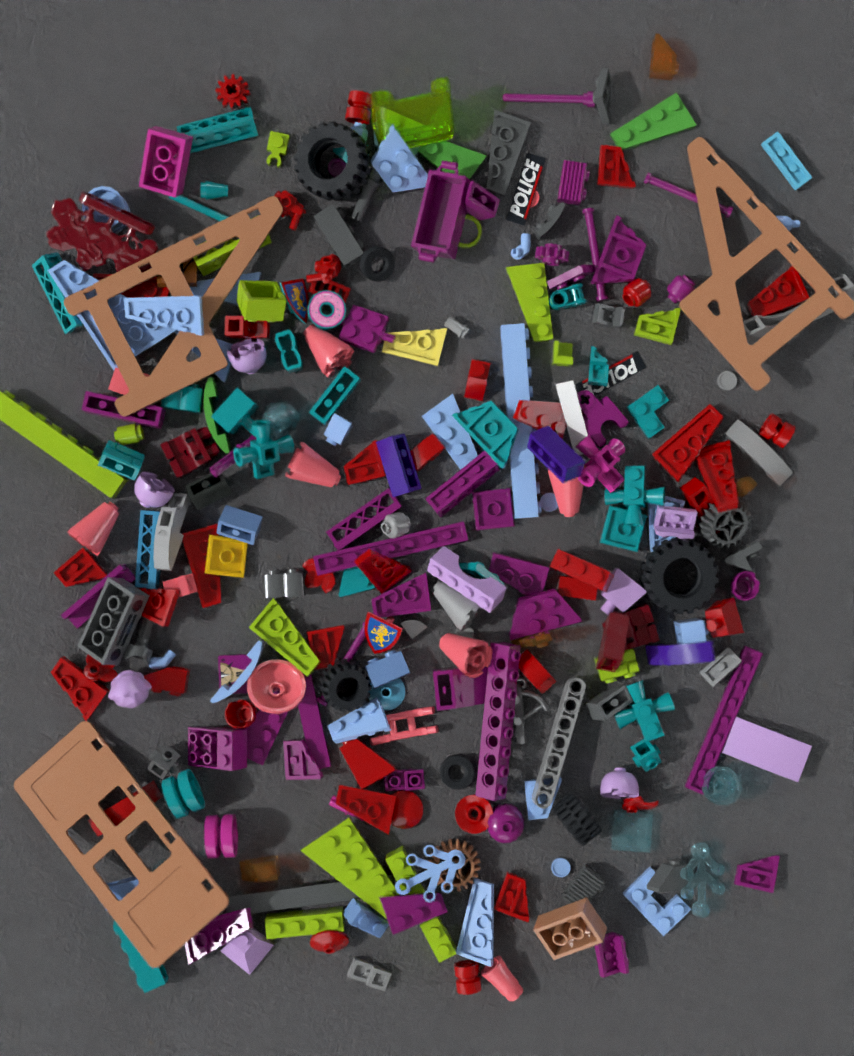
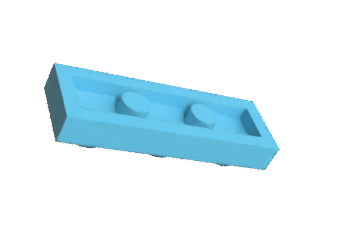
[761,131,812,191]

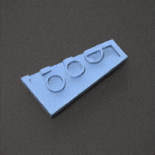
[124,296,204,336]

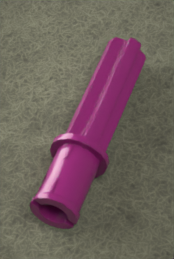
[210,435,256,477]

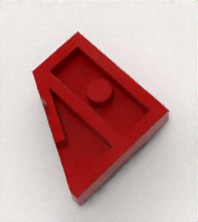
[53,547,108,587]
[307,625,345,670]

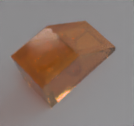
[649,34,679,80]
[239,855,280,883]

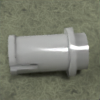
[444,316,470,339]

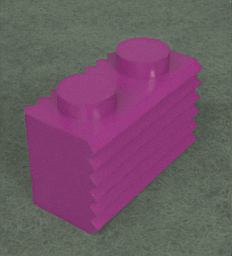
[557,160,590,206]

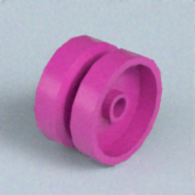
[204,814,238,859]

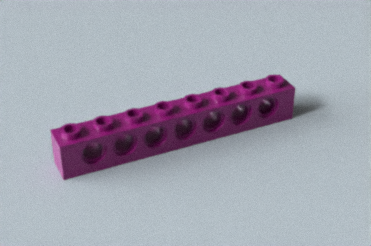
[475,642,521,801]

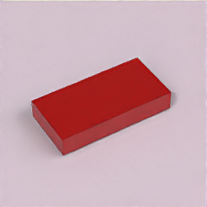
[558,576,597,601]

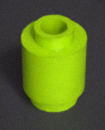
[114,423,144,445]

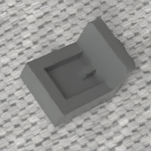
[592,303,625,328]

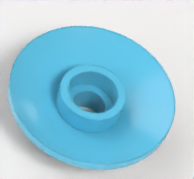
[368,678,405,711]

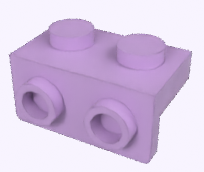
[653,505,697,539]

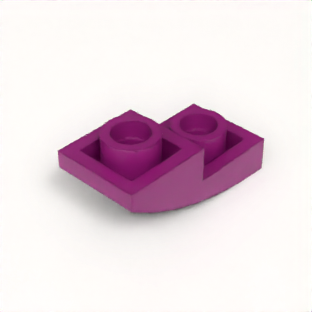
[384,769,425,791]

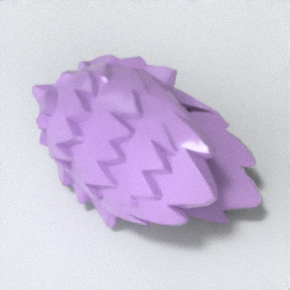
[108,670,152,708]

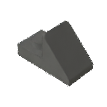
[721,541,762,571]

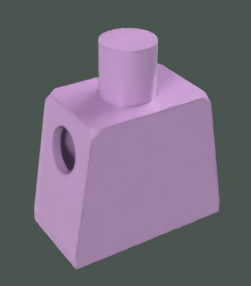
[600,568,646,615]

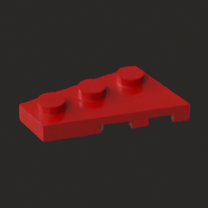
[747,266,810,317]
[354,549,412,594]
[138,588,181,627]

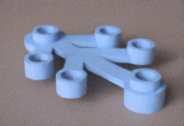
[395,845,465,902]

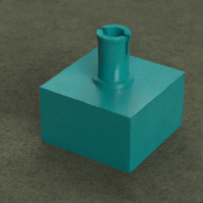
[211,388,259,437]

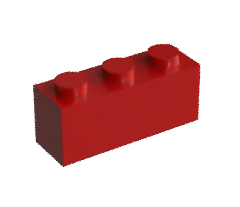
[550,549,614,593]

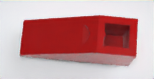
[143,666,191,696]

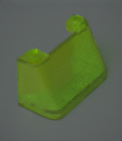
[371,76,455,148]

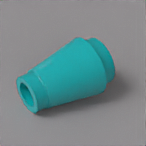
[200,180,228,200]

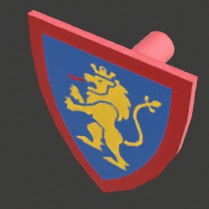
[364,612,403,654]

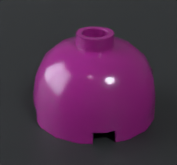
[487,803,525,843]

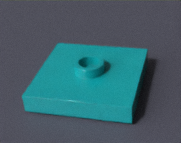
[599,505,647,552]

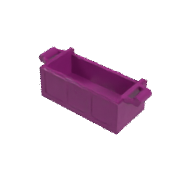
[411,160,471,263]

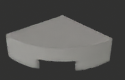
[400,619,427,639]

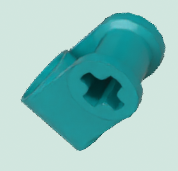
[549,283,587,310]

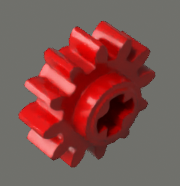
[215,74,250,110]

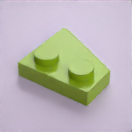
[634,308,681,345]

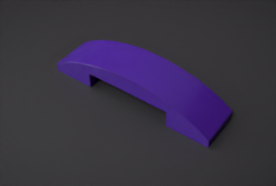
[645,641,716,665]

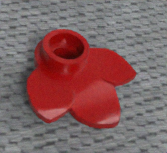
[302,558,336,593]
[83,654,118,682]
[622,796,659,813]

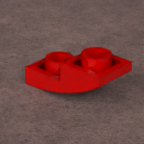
[410,433,446,473]

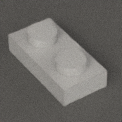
[700,647,742,688]

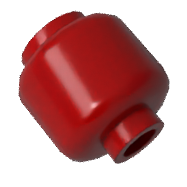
[622,278,651,307]

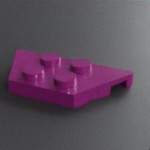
[591,215,646,284]
[509,589,582,640]

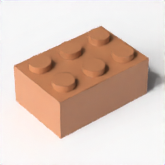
[533,897,607,960]

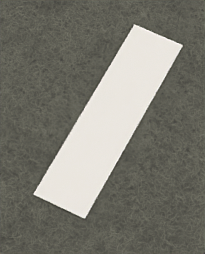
[555,380,588,455]

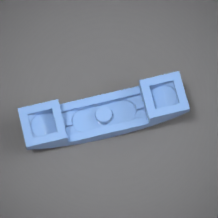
[210,639,264,703]

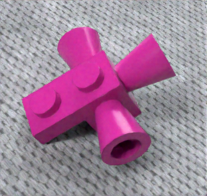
[575,435,625,493]

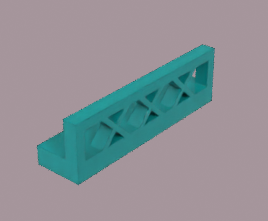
[177,107,258,153]
[32,252,84,334]

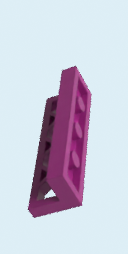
[425,450,500,518]
[326,488,402,551]
[61,564,136,629]

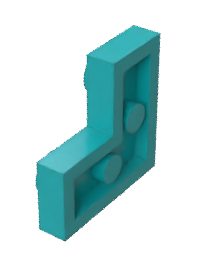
[626,385,669,439]

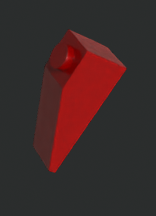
[680,477,720,534]

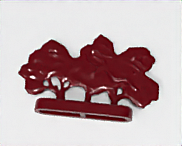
[46,191,158,273]

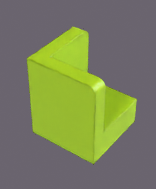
[552,340,573,367]

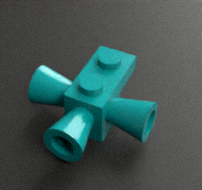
[233,420,294,479]
[604,466,665,526]
[614,680,675,742]

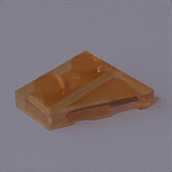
[512,631,552,648]

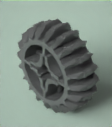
[699,499,752,548]

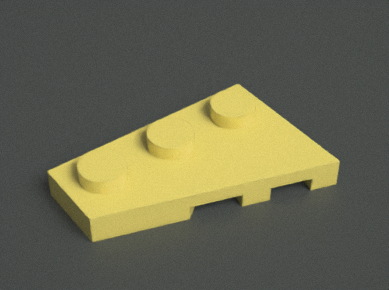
[382,328,447,366]

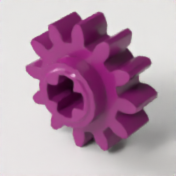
[535,243,570,266]

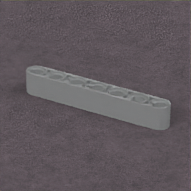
[532,677,586,808]

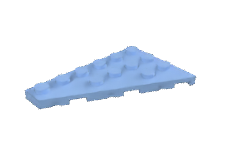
[48,260,177,370]

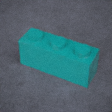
[309,366,361,426]

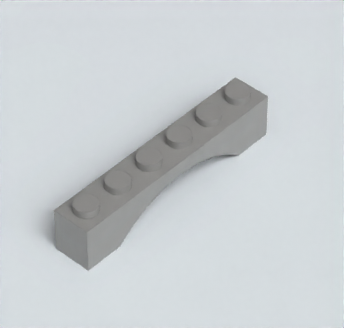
[743,274,854,345]

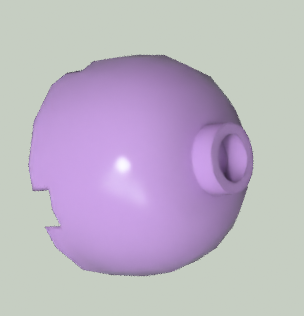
[227,339,267,374]
[135,472,175,508]
[600,768,639,799]

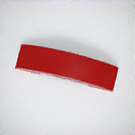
[88,780,164,837]

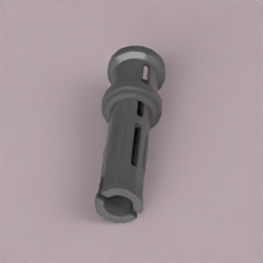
[350,164,381,223]

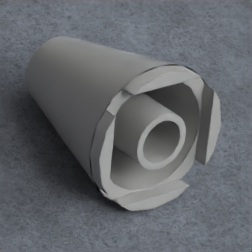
[433,580,484,632]

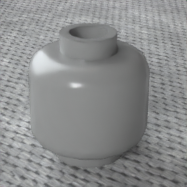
[381,512,411,539]

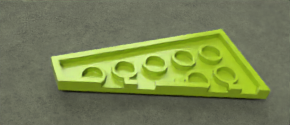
[300,817,400,919]

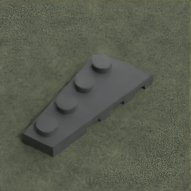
[486,109,531,197]

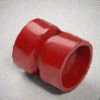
[345,90,374,125]
[759,413,796,448]
[454,960,482,995]

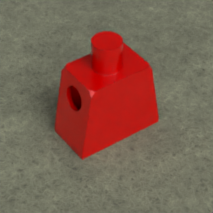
[705,597,744,638]

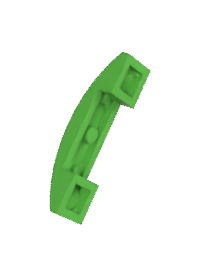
[204,377,232,454]

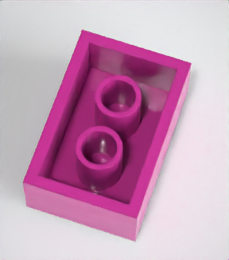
[139,126,193,198]

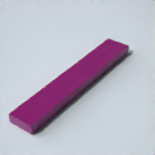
[288,661,331,769]

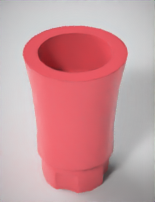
[481,956,523,1002]

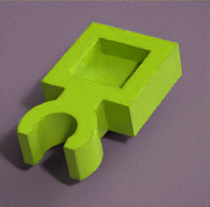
[267,131,290,168]

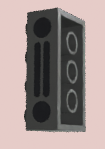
[78,577,150,665]

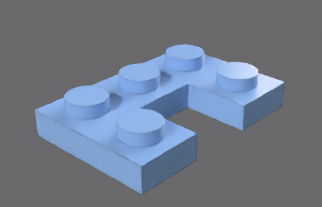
[623,867,691,936]

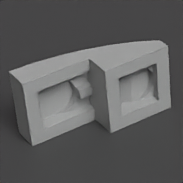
[347,957,392,991]

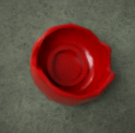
[225,699,256,729]

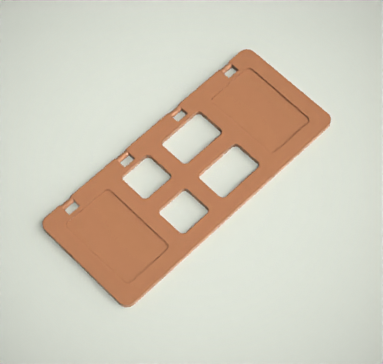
[14,721,229,968]

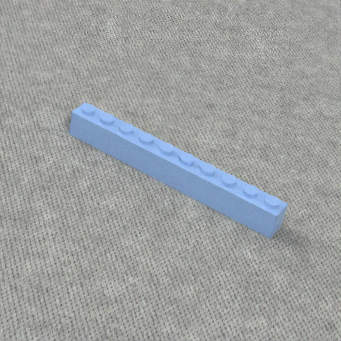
[500,323,541,519]

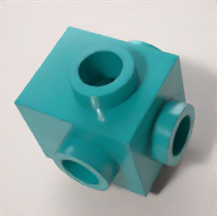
[630,739,662,772]

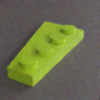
[506,263,553,342]
[249,598,320,677]

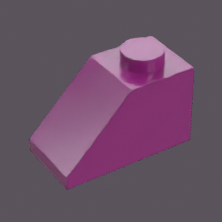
[465,181,500,220]

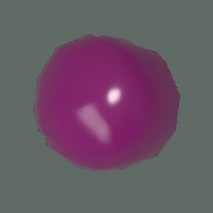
[730,570,760,601]

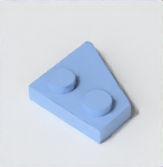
[524,777,562,820]

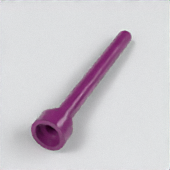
[502,91,595,107]

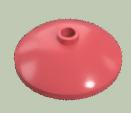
[247,659,306,714]

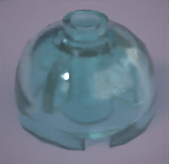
[262,402,301,440]
[702,766,743,806]

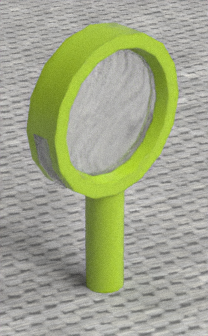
[458,215,482,248]

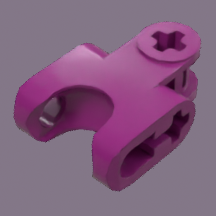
[577,390,628,448]

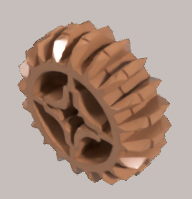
[429,839,480,892]

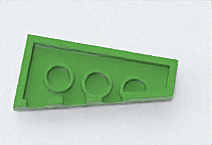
[610,93,697,151]

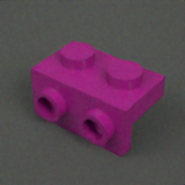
[594,932,629,978]

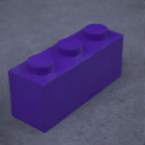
[527,426,585,483]
[376,433,422,497]

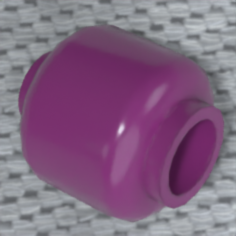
[667,274,696,304]

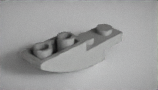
[154,493,191,571]

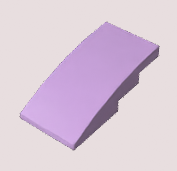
[722,717,812,782]

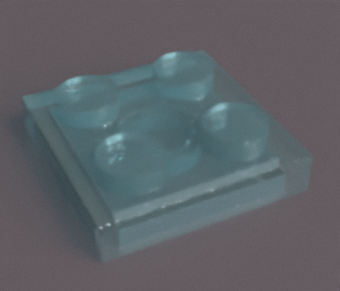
[611,810,653,853]

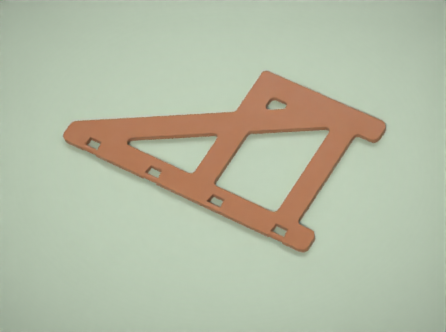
[679,137,854,391]
[64,196,283,417]

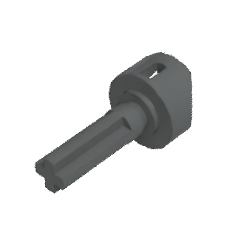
[124,617,154,665]

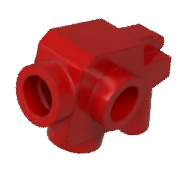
[274,190,306,231]
[306,254,342,284]

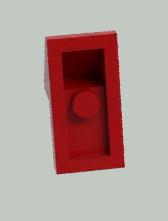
[464,359,491,401]

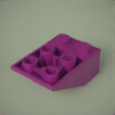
[433,666,488,711]
[188,727,247,771]

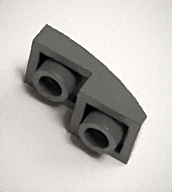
[534,202,565,240]

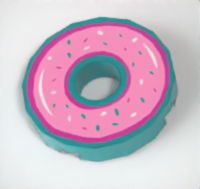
[307,290,346,330]

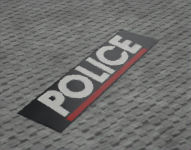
[506,153,546,226]
[575,351,647,402]

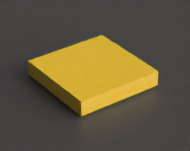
[205,535,248,578]

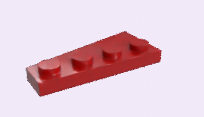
[695,440,738,513]
[182,524,221,608]

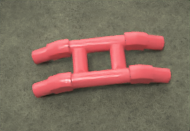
[370,706,439,746]

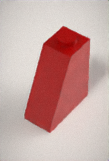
[340,739,397,789]

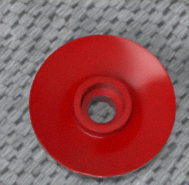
[455,794,493,834]
[310,930,349,954]

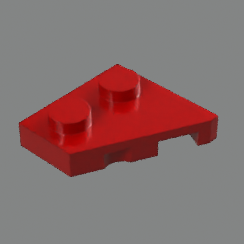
[598,145,636,189]
[343,440,386,486]
[494,872,529,922]

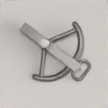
[501,678,548,744]

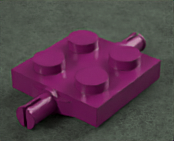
[338,305,396,353]

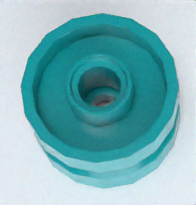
[162,769,205,819]

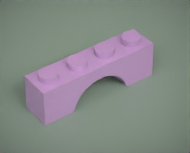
[427,546,507,613]

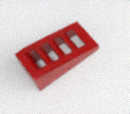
[307,280,351,303]

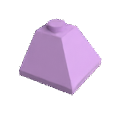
[220,927,274,975]

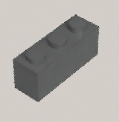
[314,204,365,269]

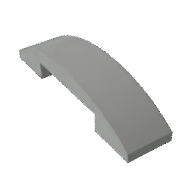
[724,419,793,487]

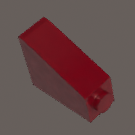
[596,612,629,673]

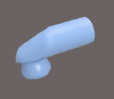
[149,649,176,670]

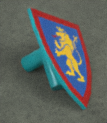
[280,278,309,324]

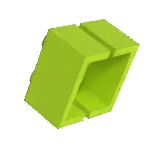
[236,280,286,322]

